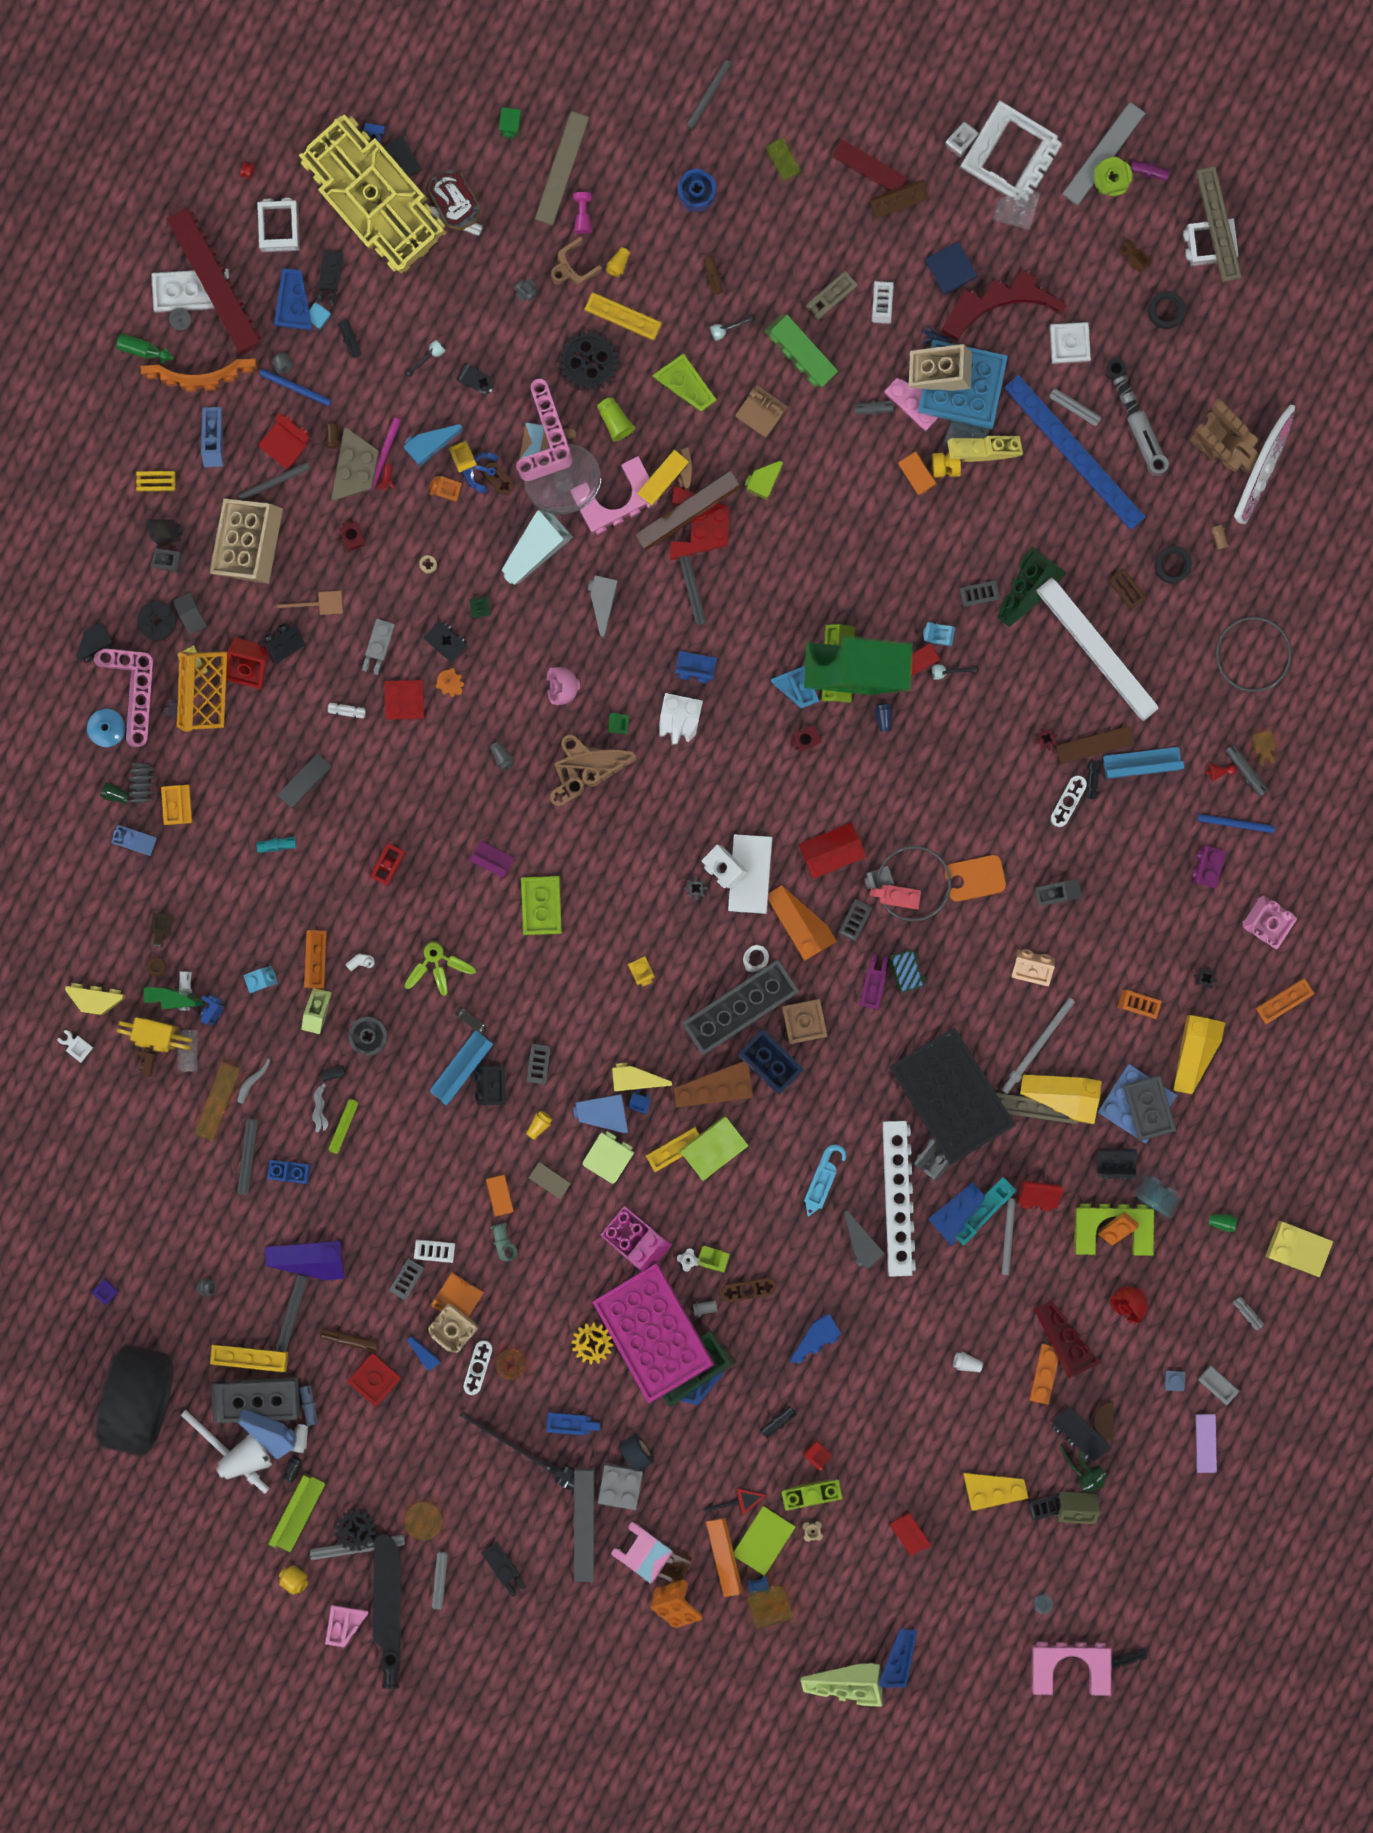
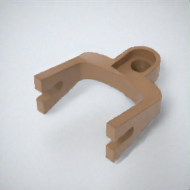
[551,236,602,285]

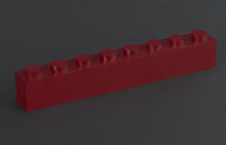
[166,208,262,356]

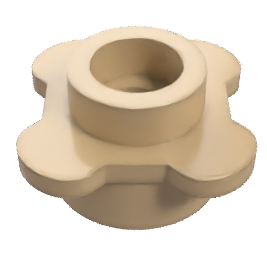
[803,1521,823,1542]

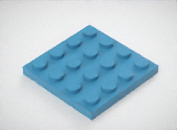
[917,340,1008,429]

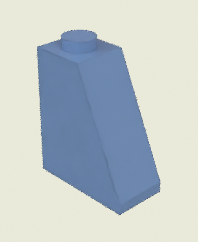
[573,1094,628,1133]

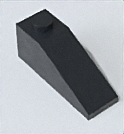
[146,519,183,546]

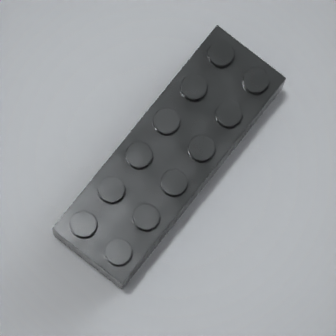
[682,960,799,1055]

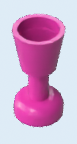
[573,192,592,234]

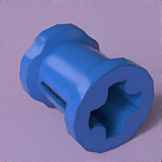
[747,1576,770,1597]

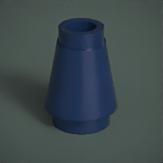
[874,703,893,732]

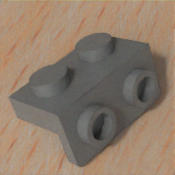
[914,1138,949,1182]

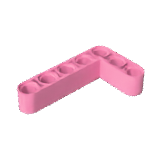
[516,379,573,481]
[94,649,153,747]

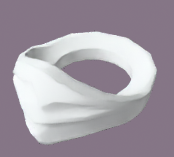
[743,945,769,972]

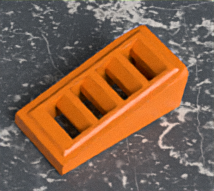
[1117,990,1162,1019]

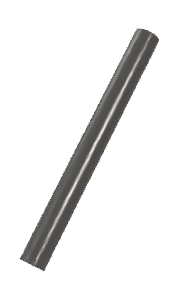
[686,60,732,129]
[238,462,310,501]

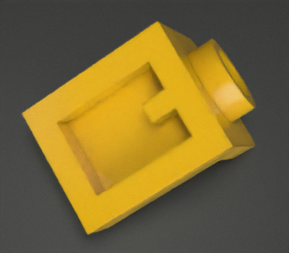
[628,957,655,987]

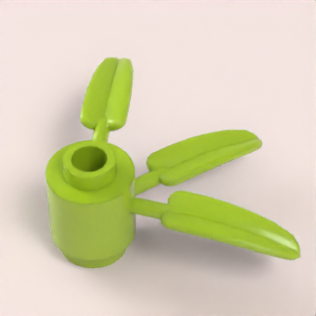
[405,941,476,996]

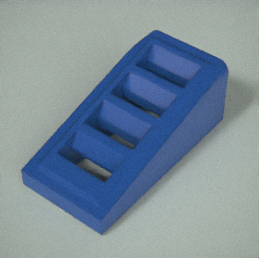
[407,1336,442,1371]

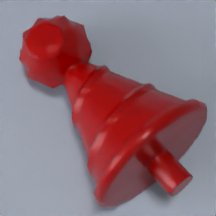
[1206,763,1237,782]

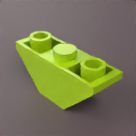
[782,1479,842,1511]

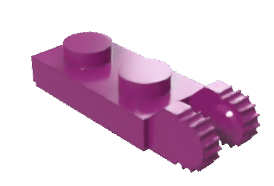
[859,954,888,1010]

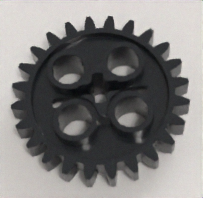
[558,329,620,393]

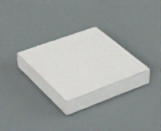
[1050,322,1091,364]

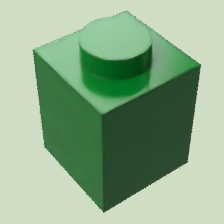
[499,107,522,139]

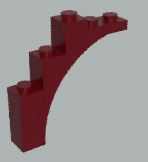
[941,270,1067,342]

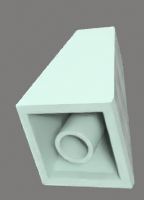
[502,508,573,585]

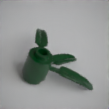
[1060,1443,1108,1493]

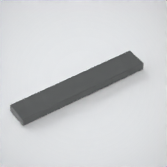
[574,1468,594,1582]

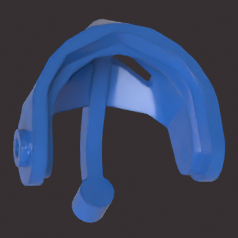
[462,452,499,494]

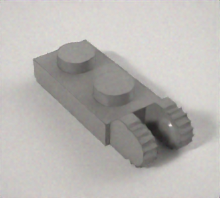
[362,619,395,675]

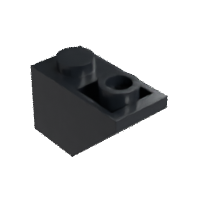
[77,622,115,663]

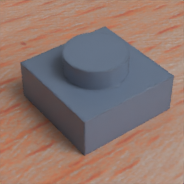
[1164,1370,1185,1391]

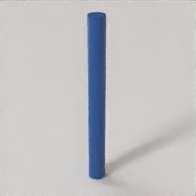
[259,368,332,407]
[1197,814,1275,833]

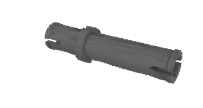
[1225,744,1269,797]

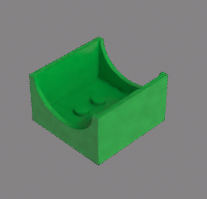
[804,637,912,695]

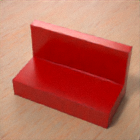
[889,1511,931,1557]

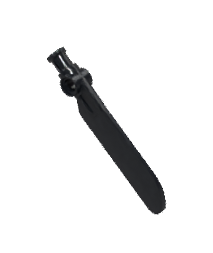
[459,1412,596,1491]
[373,1534,401,1689]

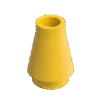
[606,247,630,277]
[526,1110,553,1140]

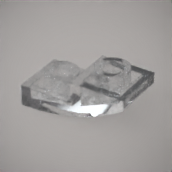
[178,1030,199,1071]

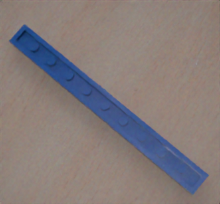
[1004,375,1145,531]

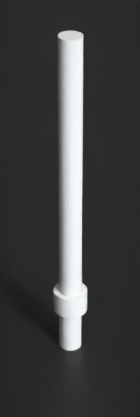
[181,1410,270,1494]

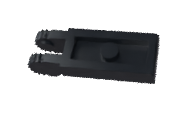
[317,250,343,305]
[481,1542,527,1597]

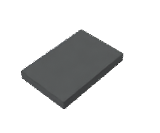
[1123,1075,1176,1141]

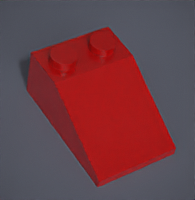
[1017,1180,1064,1212]

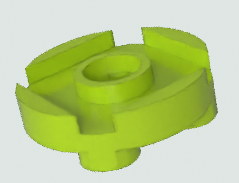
[1093,157,1132,196]

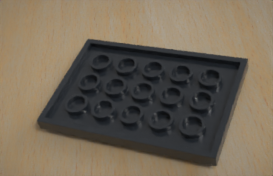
[889,1027,1016,1165]

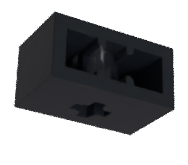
[423,621,468,665]

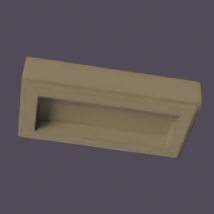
[529,1162,571,1199]

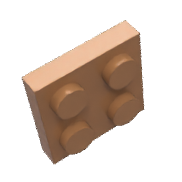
[782,999,827,1044]

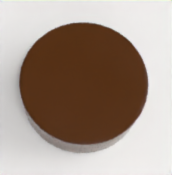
[147,957,167,976]

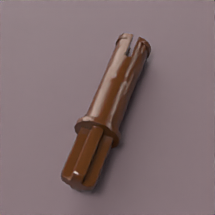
[320,1328,378,1353]

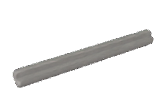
[310,1535,405,1560]

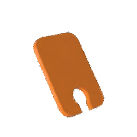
[945,855,1006,901]

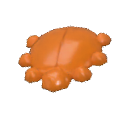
[435,668,464,697]

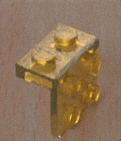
[747,1586,794,1630]

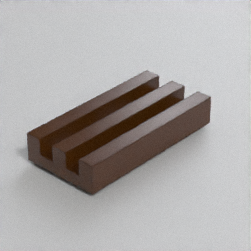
[1108,568,1146,610]

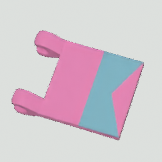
[611,1522,673,1584]

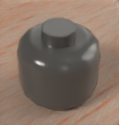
[272,353,293,374]

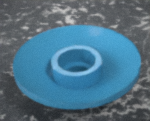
[87,709,126,747]

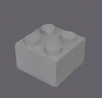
[598,1462,643,1510]

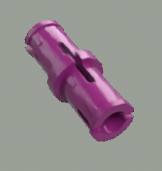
[1130,159,1170,182]

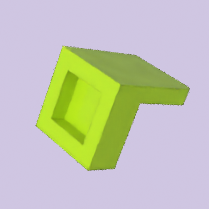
[697,1246,730,1272]

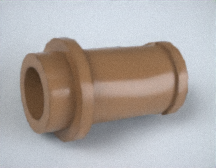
[1210,525,1229,550]

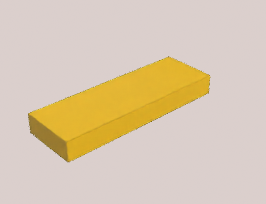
[637,450,689,506]
[646,1127,700,1172]

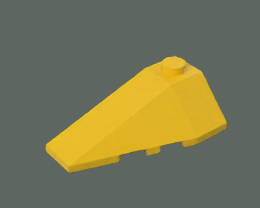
[1173,1015,1225,1094]
[1020,1075,1102,1124]

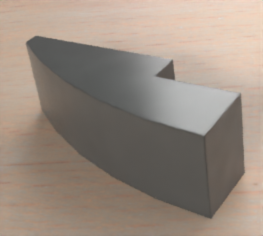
[278,754,332,809]

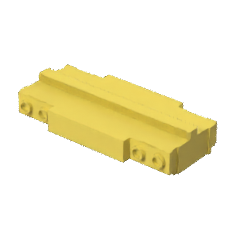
[299,114,447,273]

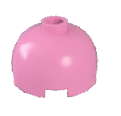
[547,667,580,705]

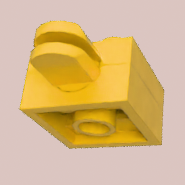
[116,1017,193,1052]

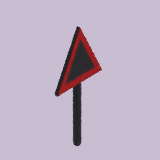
[704,1488,767,1516]

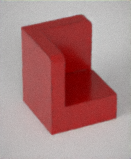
[803,1440,832,1471]

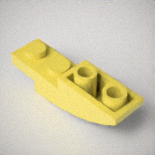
[947,436,1023,462]

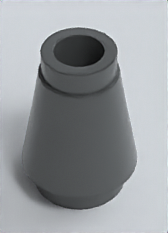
[490,742,515,771]

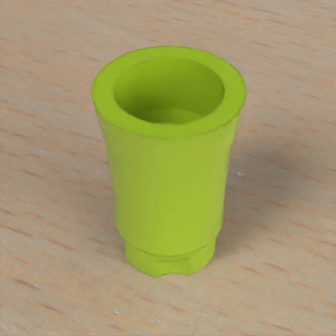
[597,397,636,442]

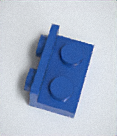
[675,651,717,684]
[200,994,225,1026]

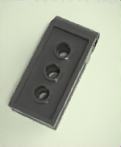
[210,1377,301,1423]

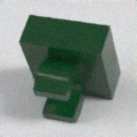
[469,596,491,619]

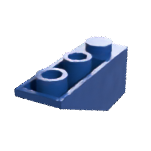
[789,1313,841,1364]

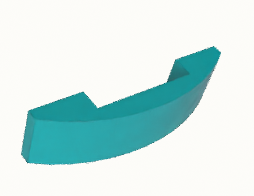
[956,1177,1017,1245]

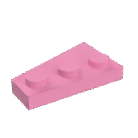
[884,378,939,432]

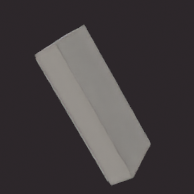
[1198,1365,1240,1406]

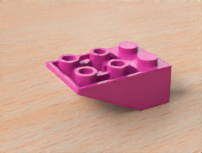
[600,1206,672,1271]

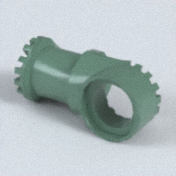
[490,1223,517,1261]

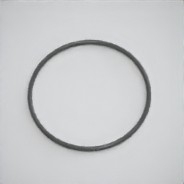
[1216,617,1291,692]
[876,846,951,921]

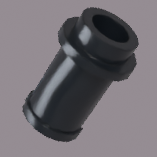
[320,1064,346,1082]
[282,1456,302,1482]

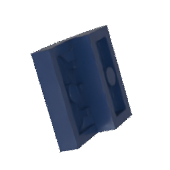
[925,242,978,295]

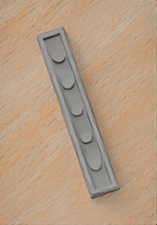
[1062,102,1145,206]

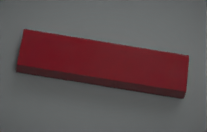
[832,140,907,191]

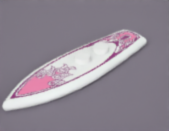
[1234,405,1295,524]

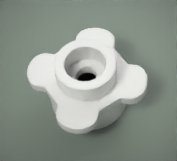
[677,1249,698,1271]

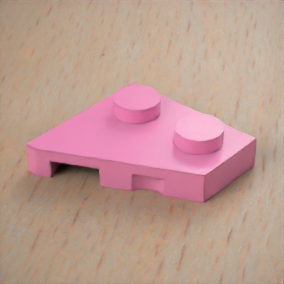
[325,1605,369,1647]

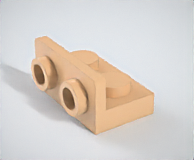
[1012,949,1055,987]

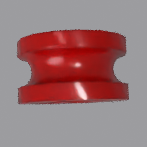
[240,161,255,180]

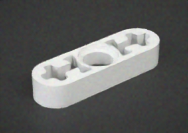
[1050,776,1087,827]
[463,1340,493,1395]

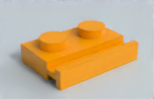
[161,785,193,825]

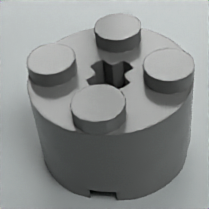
[348,1017,389,1055]

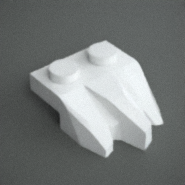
[659,693,703,745]

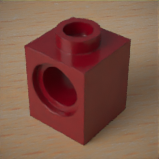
[339,520,366,552]
[791,725,822,753]

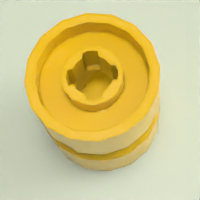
[932,452,961,478]

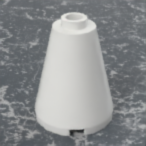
[216,1434,272,1479]

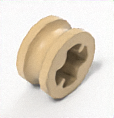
[419,555,437,574]

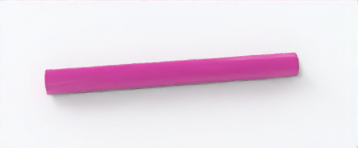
[371,417,401,491]

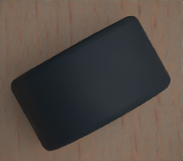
[620,1434,654,1471]

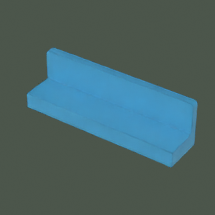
[1103,747,1184,779]
[430,1031,494,1106]

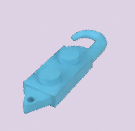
[804,1144,846,1216]

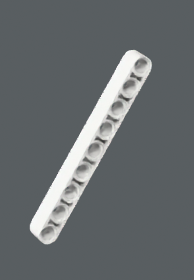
[1036,578,1159,721]

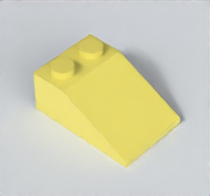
[1265,1221,1333,1277]

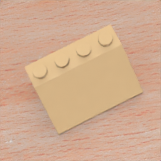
[210,499,283,584]

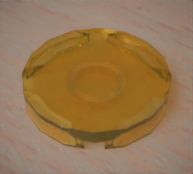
[404,1501,443,1540]

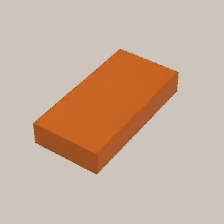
[486,1174,514,1217]

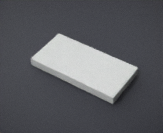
[152,269,229,312]
[728,835,773,914]

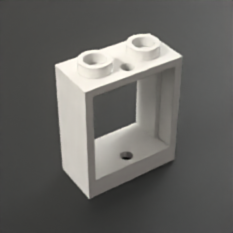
[258,198,300,252]
[1183,219,1239,266]

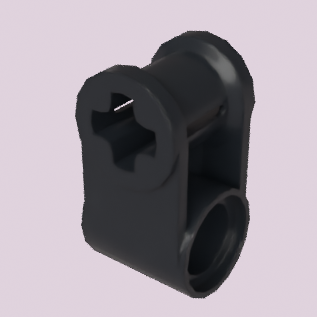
[456,362,494,394]

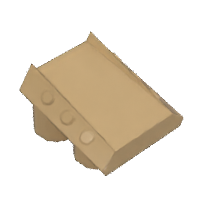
[428,1303,478,1353]

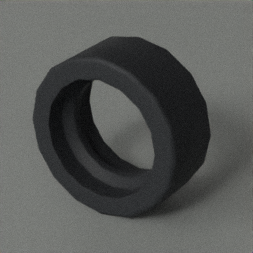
[1148,291,1186,329]
[1154,546,1192,584]

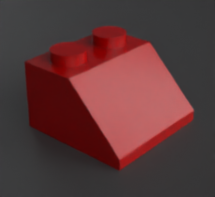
[226,637,270,689]

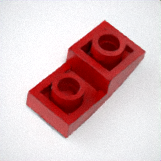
[911,643,940,676]

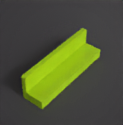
[822,624,855,703]
[268,1473,325,1552]

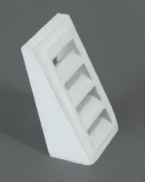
[872,281,894,323]
[414,1239,455,1263]

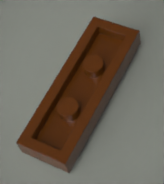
[869,179,929,218]

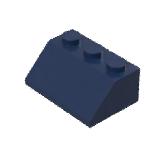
[737,1029,804,1095]

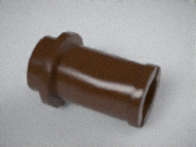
[325,424,340,449]

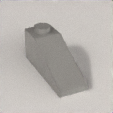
[588,576,618,639]

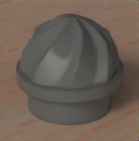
[196,1278,216,1297]

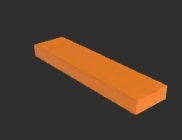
[706,1518,743,1597]

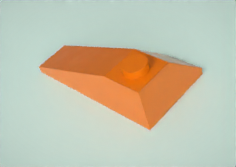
[768,885,837,961]

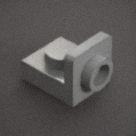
[864,866,894,889]

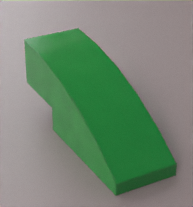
[144,987,205,1009]

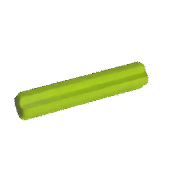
[329,1099,359,1154]

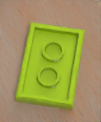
[521,876,562,935]
[679,1116,748,1181]
[734,1506,796,1576]

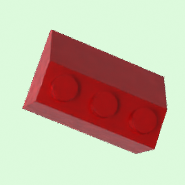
[798,823,867,880]

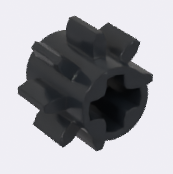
[1193,966,1218,990]

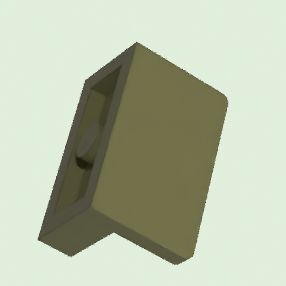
[1057,1492,1100,1524]

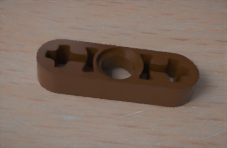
[721,1278,776,1302]

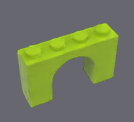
[1074,1204,1154,1256]

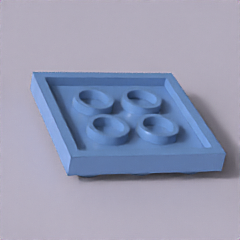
[1097,1064,1177,1144]

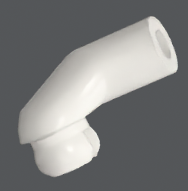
[345,953,375,971]

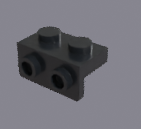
[258,623,306,664]
[1097,1148,1137,1179]

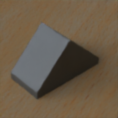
[150,548,184,574]
[173,592,207,635]

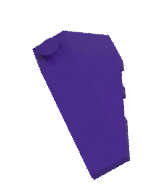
[265,1240,345,1280]

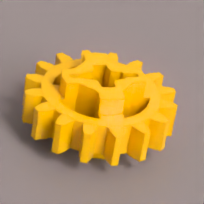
[572,1322,613,1365]

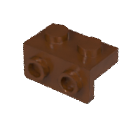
[658,1547,692,1583]

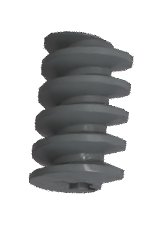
[128,763,155,803]

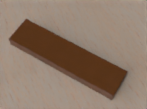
[1055,726,1135,765]

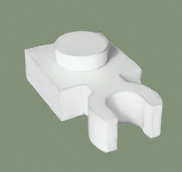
[57,1030,94,1063]

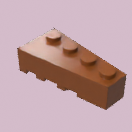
[674,1061,753,1107]

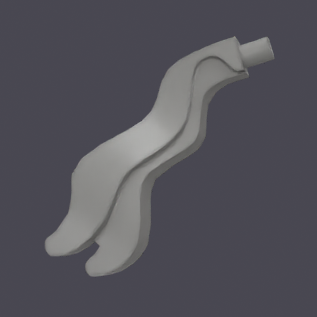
[312,1083,329,1132]

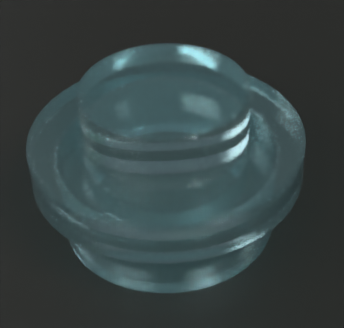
[1034,1594,1053,1614]

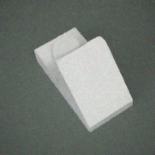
[946,122,979,157]

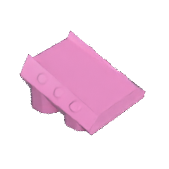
[1243,895,1297,949]

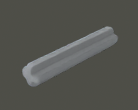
[1049,388,1101,426]
[432,1552,448,1610]

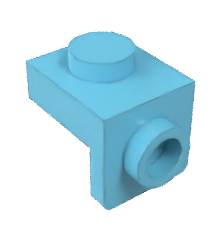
[923,622,955,646]
[243,966,278,993]

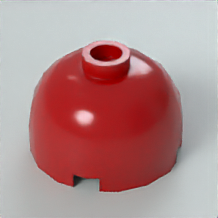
[1110,1286,1149,1324]

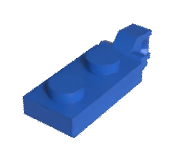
[546,1412,601,1435]

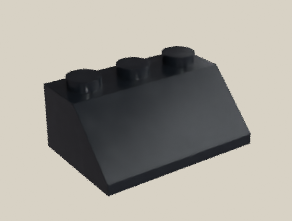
[1050,1403,1112,1462]

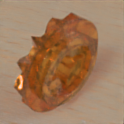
[495,1349,526,1380]

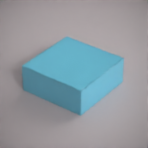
[309,302,331,330]

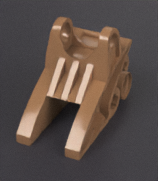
[1189,399,1259,474]
[550,735,637,807]

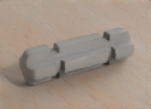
[1233,1297,1264,1330]

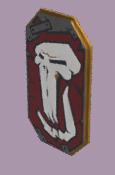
[428,169,482,231]

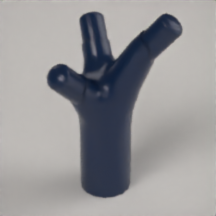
[922,326,949,344]

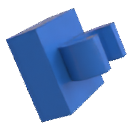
[364,123,386,143]
[628,1089,651,1114]

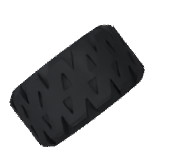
[95,1344,174,1457]

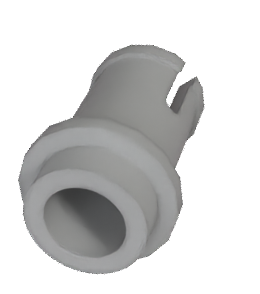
[693,1300,717,1317]

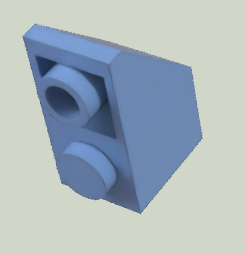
[111,825,156,856]

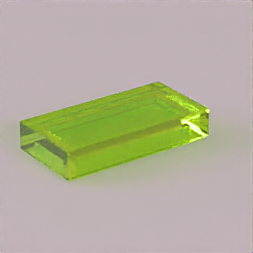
[766,138,801,181]

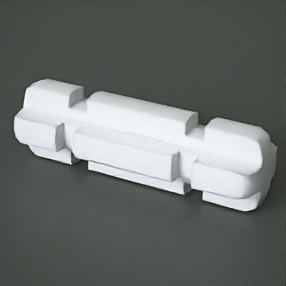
[328,703,366,718]

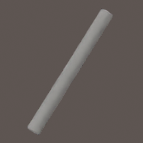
[1002,1198,1016,1275]

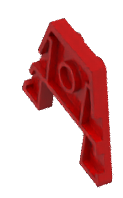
[670,486,730,560]

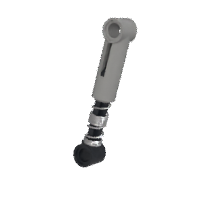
[1105,358,1169,476]

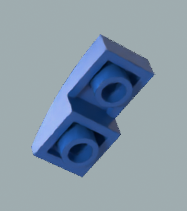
[267,1160,311,1184]

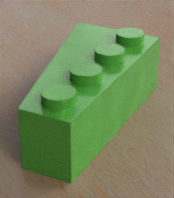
[764,315,838,387]

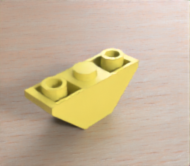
[65,983,126,1015]

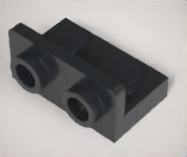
[474,1066,506,1105]

